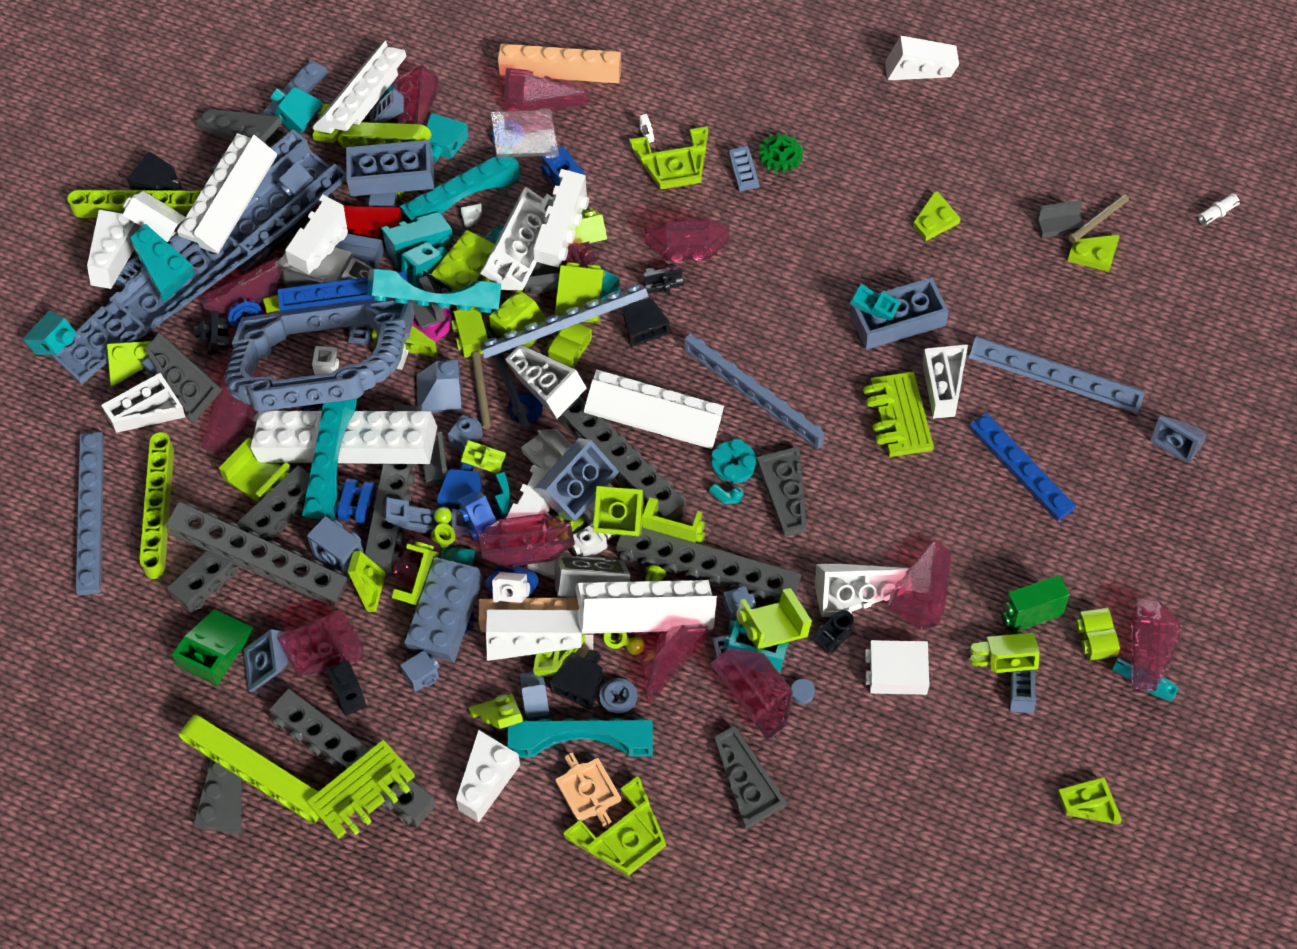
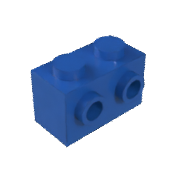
[457,490,503,546]

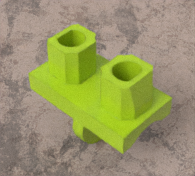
[460,440,506,474]

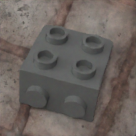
[524,260,564,294]

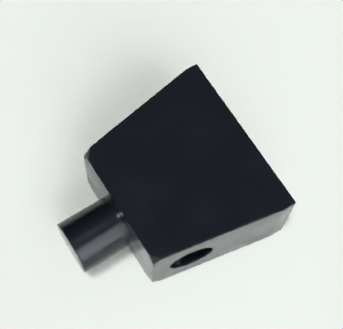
[127,152,182,191]
[623,298,670,347]
[550,650,603,710]
[326,660,367,716]

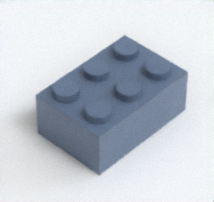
[534,438,619,521]

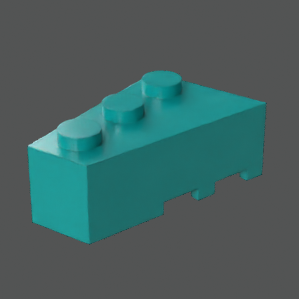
[382,212,454,270]
[130,224,194,303]

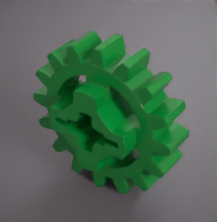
[758,133,803,174]

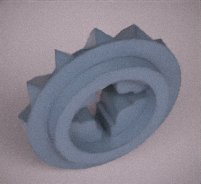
[600,678,638,715]

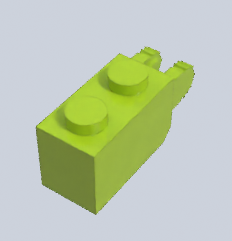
[451,305,488,358]
[970,633,1040,673]

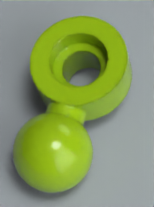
[431,507,456,548]
[603,632,645,655]

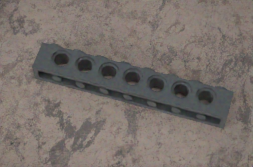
[550,395,686,521]
[365,404,423,573]
[167,465,310,614]
[166,502,347,609]
[617,528,801,604]
[269,689,436,828]

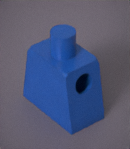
[437,462,482,511]

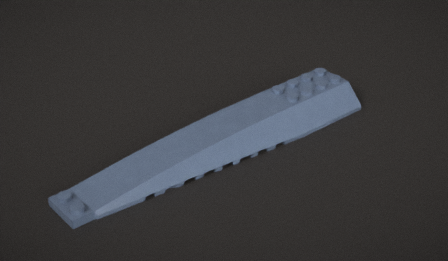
[52,129,347,385]

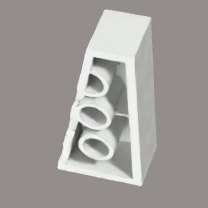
[533,169,589,268]
[87,210,141,289]
[505,345,586,419]
[486,610,582,661]

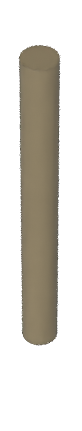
[1069,194,1129,243]
[471,351,491,429]

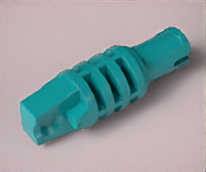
[1112,658,1179,702]

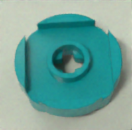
[712,439,756,484]

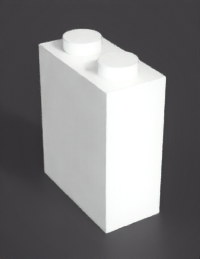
[123,191,186,242]
[865,640,929,695]

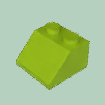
[489,290,546,349]
[593,486,643,536]

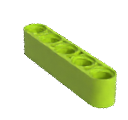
[338,122,432,149]

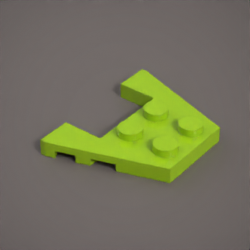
[629,126,708,190]
[563,776,666,876]

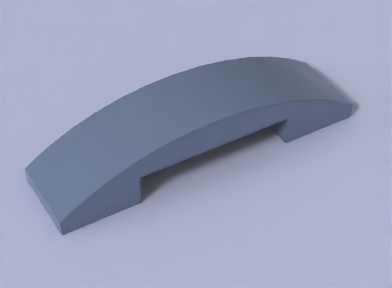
[385,498,470,535]

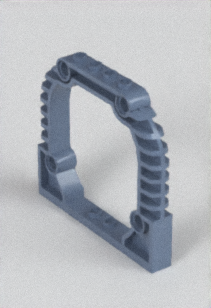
[225,297,415,411]

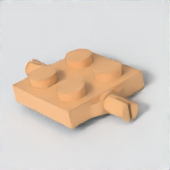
[555,753,621,827]

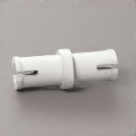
[1198,193,1240,226]

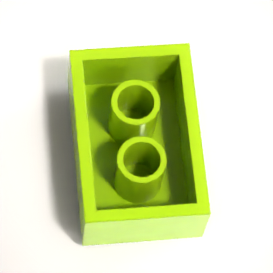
[431,230,495,291]

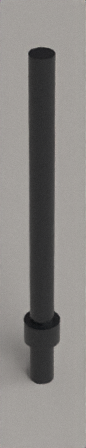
[239,193,335,276]
[486,329,530,430]

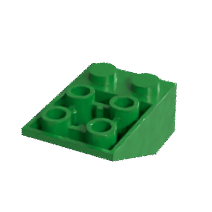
[172,609,255,686]

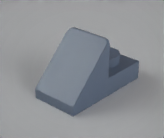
[520,672,550,720]

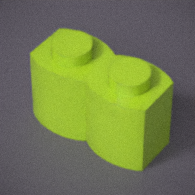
[547,323,592,368]
[1076,608,1120,660]

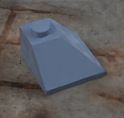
[417,360,462,413]
[1150,415,1207,464]
[244,629,297,692]

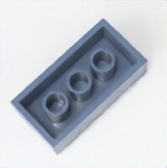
[346,140,434,196]
[850,277,949,350]
[404,557,484,663]

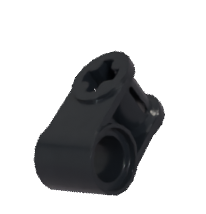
[811,610,854,655]

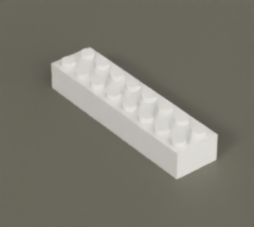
[250,411,437,464]

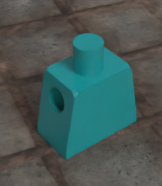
[270,87,323,135]
[427,113,469,162]
[401,243,448,289]
[22,310,76,355]

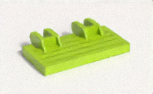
[863,372,934,457]
[307,739,415,839]

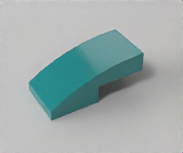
[849,284,901,320]
[495,472,511,523]

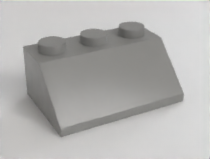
[555,555,630,598]

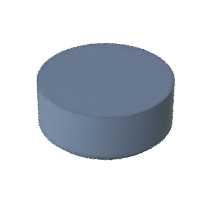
[791,679,815,704]

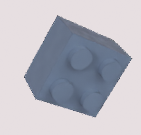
[307,516,364,581]

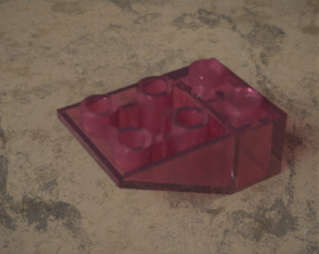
[277,609,363,676]

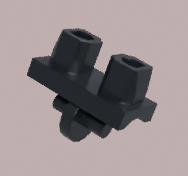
[643,263,684,294]
[193,310,229,355]

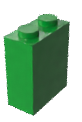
[1001,575,1070,633]

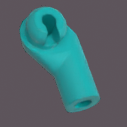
[709,484,744,504]

